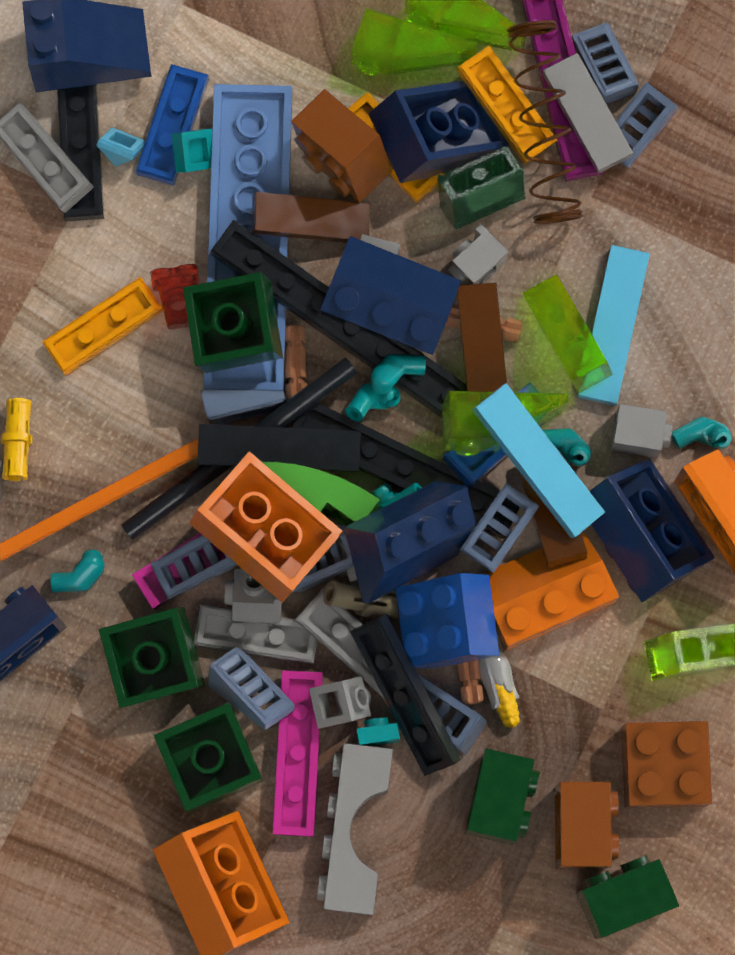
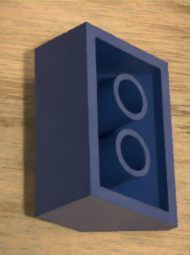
[320,236,461,355]
[590,458,715,602]
[344,481,476,603]
[0,585,67,681]

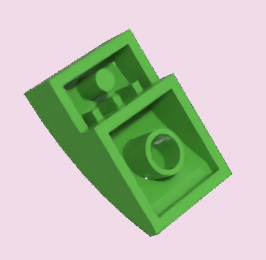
[262,462,380,525]

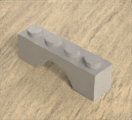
[317,743,393,916]

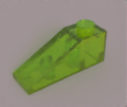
[405,0,526,51]
[351,8,478,75]
[522,274,613,394]
[442,391,569,456]
[644,624,735,681]

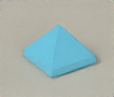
[97,127,146,167]

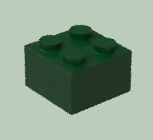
[183,272,283,373]
[99,607,205,708]
[153,702,264,814]
[465,748,540,845]
[576,855,680,939]

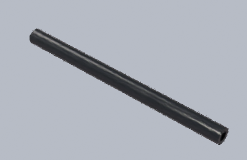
[121,357,358,540]

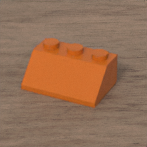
[674,449,735,574]
[189,452,343,603]
[482,531,619,652]
[152,811,290,955]

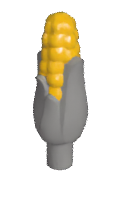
[478,651,520,728]

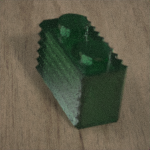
[437,146,526,230]

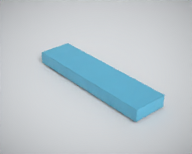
[577,245,650,406]
[472,383,605,538]

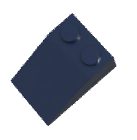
[22,0,152,93]
[369,80,510,183]

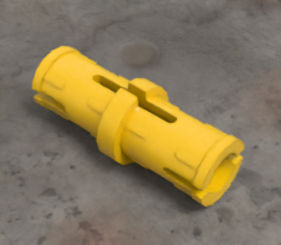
[1,398,33,481]

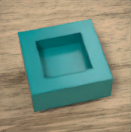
[171,128,212,173]
[357,717,400,747]

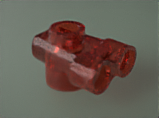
[150,264,200,330]

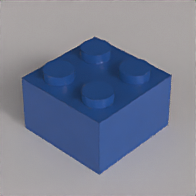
[396,573,500,669]

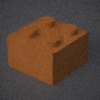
[291,89,392,203]
[621,721,712,809]
[555,782,619,869]

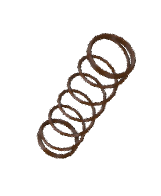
[506,20,583,225]

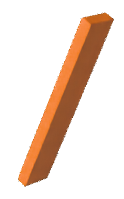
[0,438,199,561]

